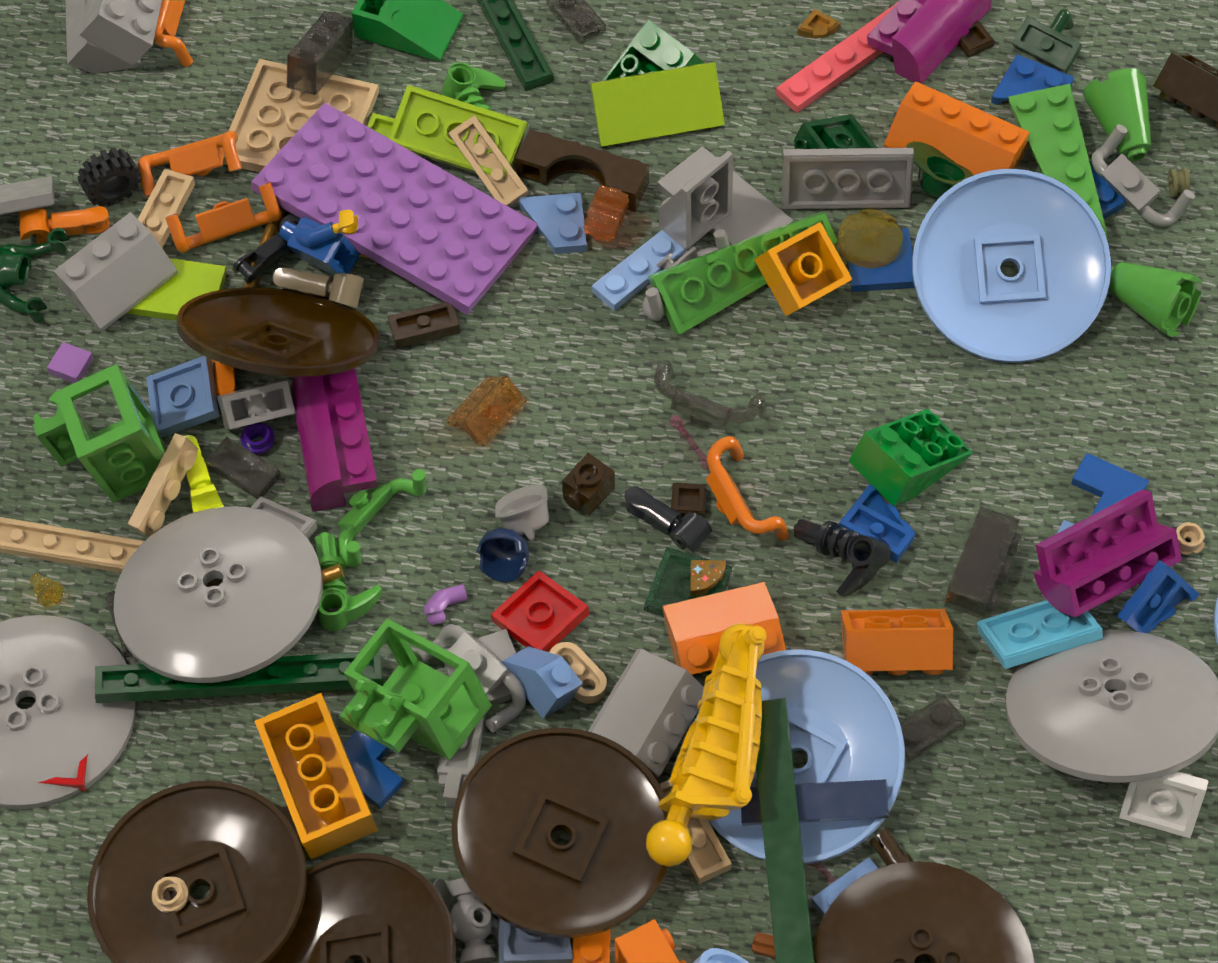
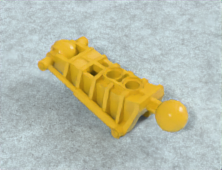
[646,623,766,867]

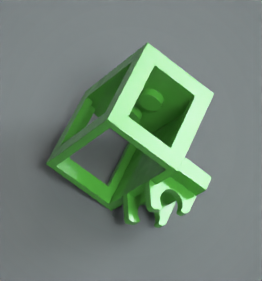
[33,364,166,502]
[339,618,492,761]

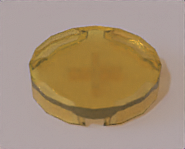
[838,209,903,268]

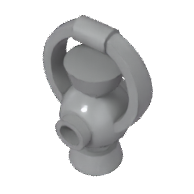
[446,878,499,963]

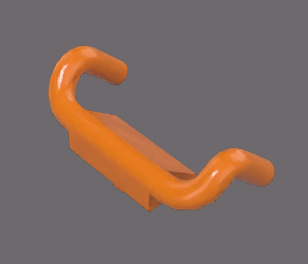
[153,0,193,67]
[137,131,242,196]
[165,182,282,253]
[706,436,790,541]

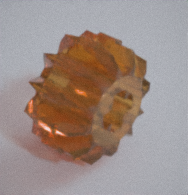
[584,186,629,242]

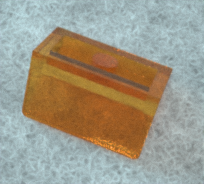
[446,376,527,446]

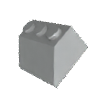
[65,0,141,73]
[53,212,178,332]
[588,649,704,778]

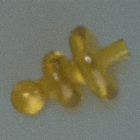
[30,573,64,607]

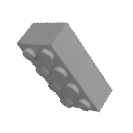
[79,0,162,66]

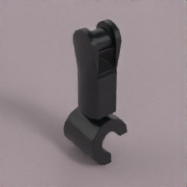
[232,214,301,284]
[624,486,712,553]

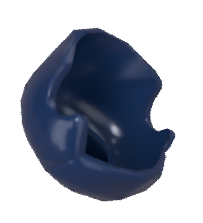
[476,527,529,583]

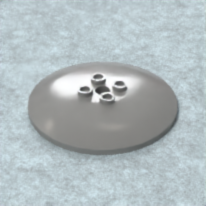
[114,506,323,683]
[0,615,136,809]
[1006,630,1218,783]

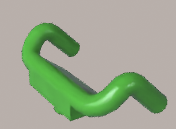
[336,469,427,568]

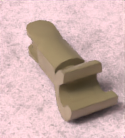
[273,268,364,308]

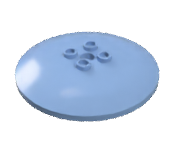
[912,169,1111,363]
[695,649,905,864]

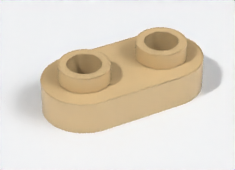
[549,642,607,704]

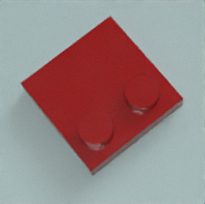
[491,571,590,652]

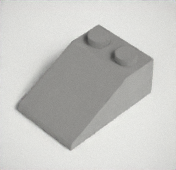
[659,151,733,250]

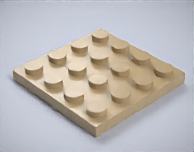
[223,59,379,172]

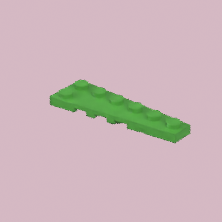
[1008,84,1108,242]
[648,212,838,335]

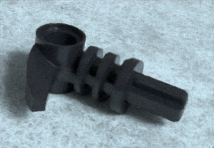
[793,519,891,596]

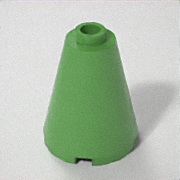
[1083,68,1151,161]
[1108,262,1202,337]

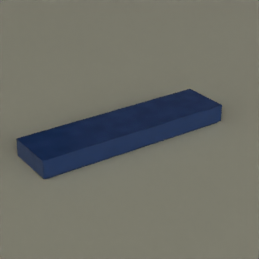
[741,779,889,826]

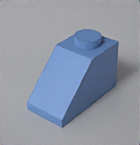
[502,646,583,719]

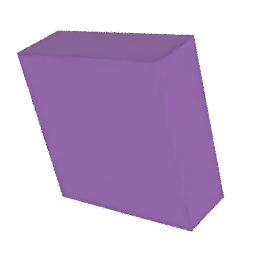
[47,342,94,383]

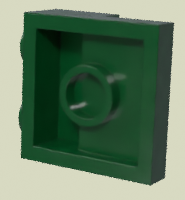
[794,114,877,149]

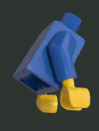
[279,210,368,276]

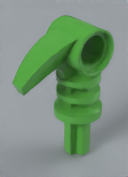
[442,62,505,111]
[315,532,382,631]

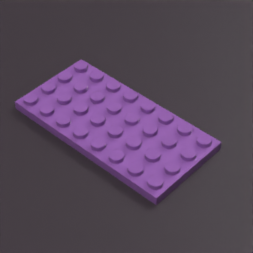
[251,103,538,315]

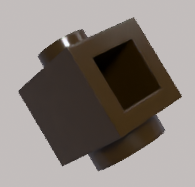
[562,453,615,516]

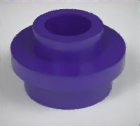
[240,422,275,455]

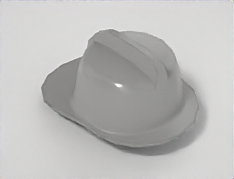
[495,485,549,541]

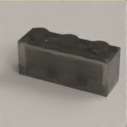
[287,11,353,95]
[944,506,1023,620]

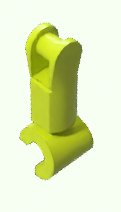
[184,435,224,513]

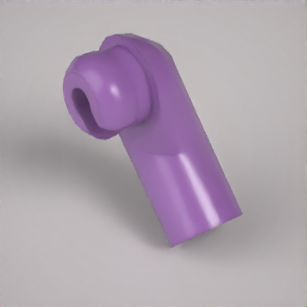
[424,584,468,625]

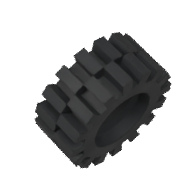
[77,148,141,207]

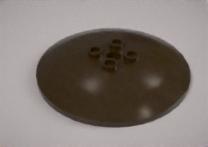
[176,287,379,377]
[451,728,668,938]
[87,781,307,963]
[267,853,456,963]
[813,861,1034,963]

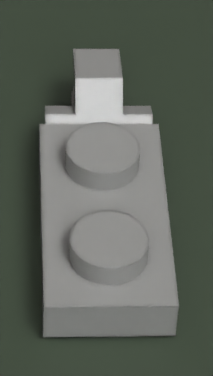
[437,715,486,808]

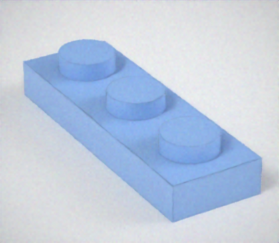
[592,230,685,311]

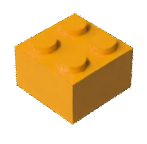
[754,222,852,316]

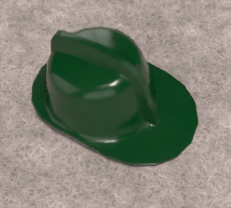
[906,141,974,200]

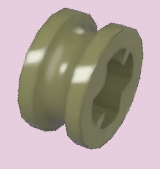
[1167,167,1190,197]

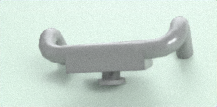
[1091,124,1195,227]
[642,229,730,321]
[414,624,526,732]

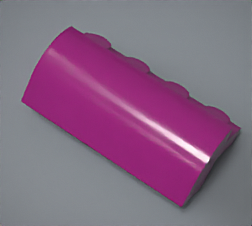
[867,0,991,84]
[290,368,378,512]
[1033,489,1182,617]

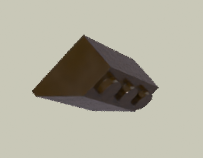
[1153,52,1218,128]

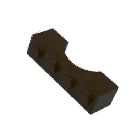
[515,129,649,212]

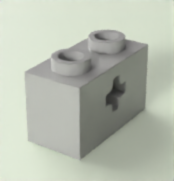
[217,380,295,430]

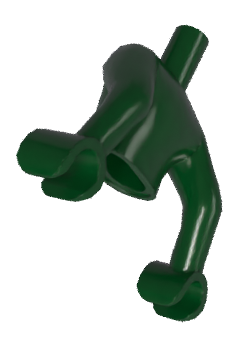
[0,228,70,323]

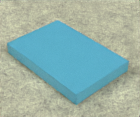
[976,600,1103,669]

